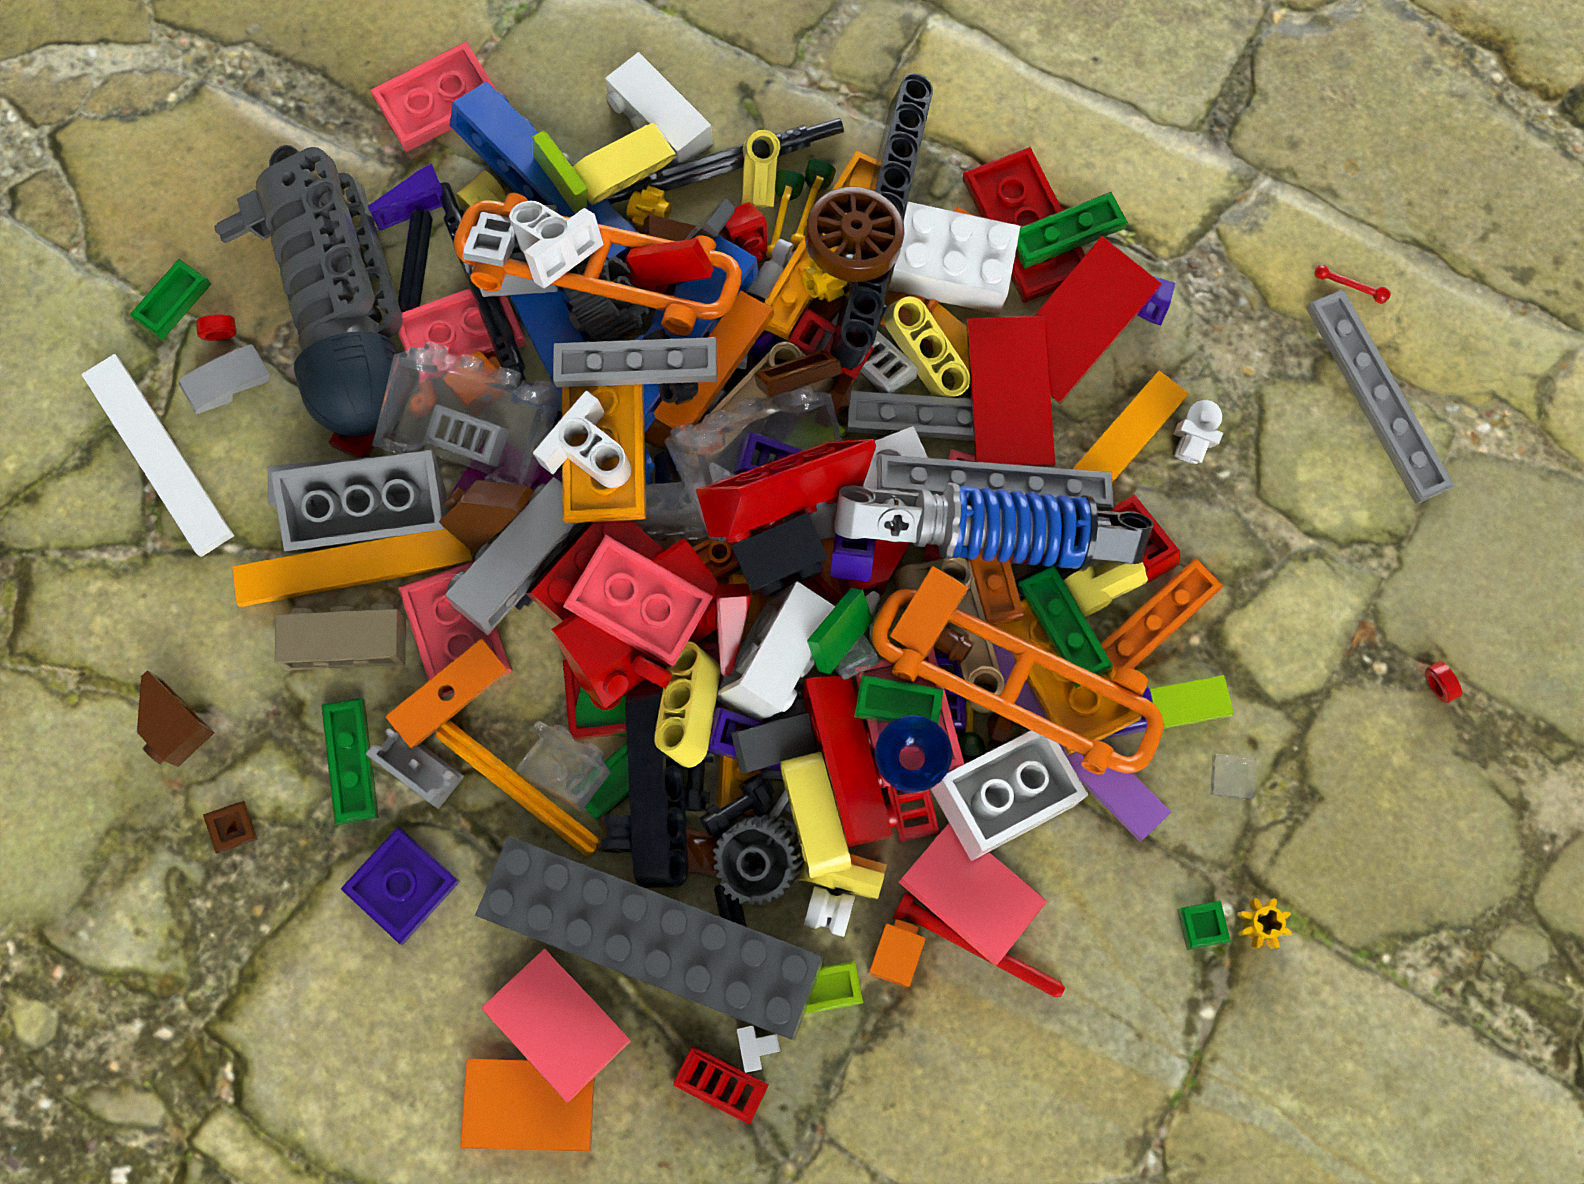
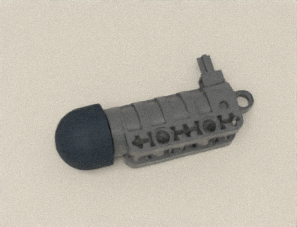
[214,145,405,437]

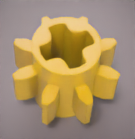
[626,185,672,234]
[801,257,848,302]
[1237,898,1292,949]

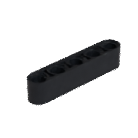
[625,684,688,888]

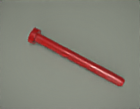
[892,892,1065,997]

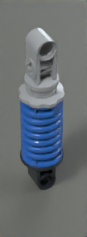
[833,482,1153,572]

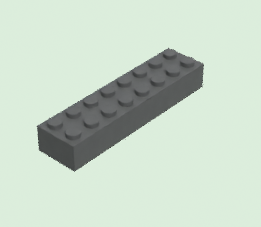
[475,836,824,1040]

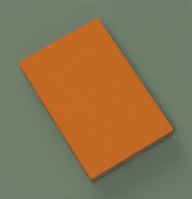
[460,1059,595,1151]

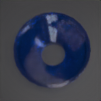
[875,715,952,793]

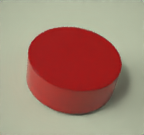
[195,314,237,341]
[630,655,673,689]
[1425,661,1462,703]

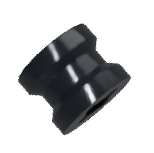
[598,815,632,853]

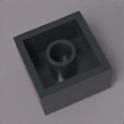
[732,512,828,599]

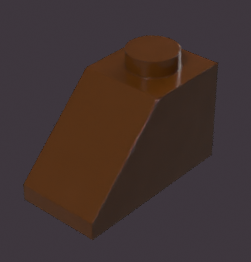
[439,480,534,554]
[137,670,215,767]

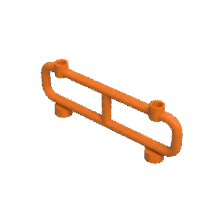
[453,193,742,336]
[871,588,1164,775]

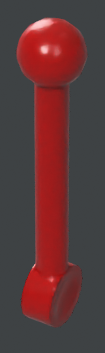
[1314,265,1391,304]

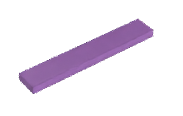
[985,643,1171,842]

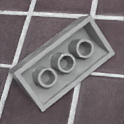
[270,450,448,551]

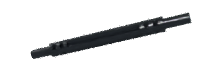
[607,118,844,205]
[440,182,534,407]

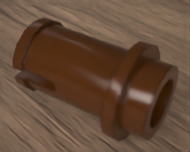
[934,625,974,663]

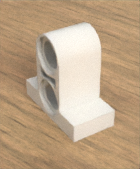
[509,201,604,289]
[533,391,631,488]

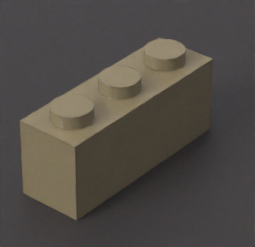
[274,604,406,670]

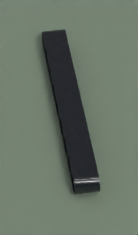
[830,73,933,369]

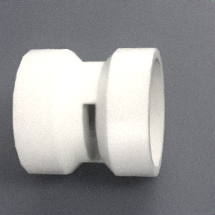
[804,885,855,937]

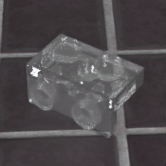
[633,480,711,542]
[515,720,611,811]

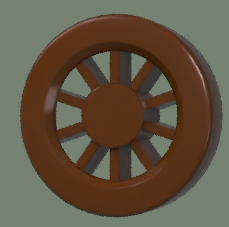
[805,187,905,282]

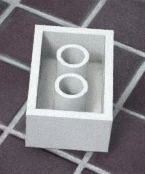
[888,202,1020,314]
[716,581,835,721]
[930,730,1088,861]

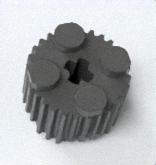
[563,256,651,342]
[713,814,804,905]

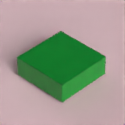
[1177,900,1231,950]

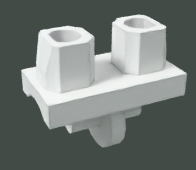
[1173,400,1223,465]

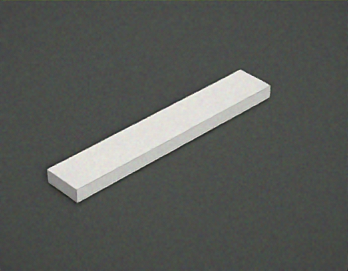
[81,354,234,557]

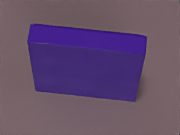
[341,826,460,945]

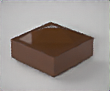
[818,373,854,426]
[987,704,1017,748]
[203,801,258,854]
[686,828,722,879]

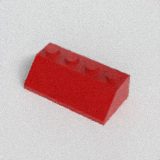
[696,439,876,543]
[551,538,720,709]
[801,675,897,849]

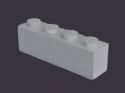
[445,477,590,636]

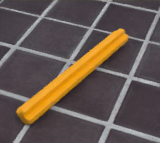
[436,720,600,858]

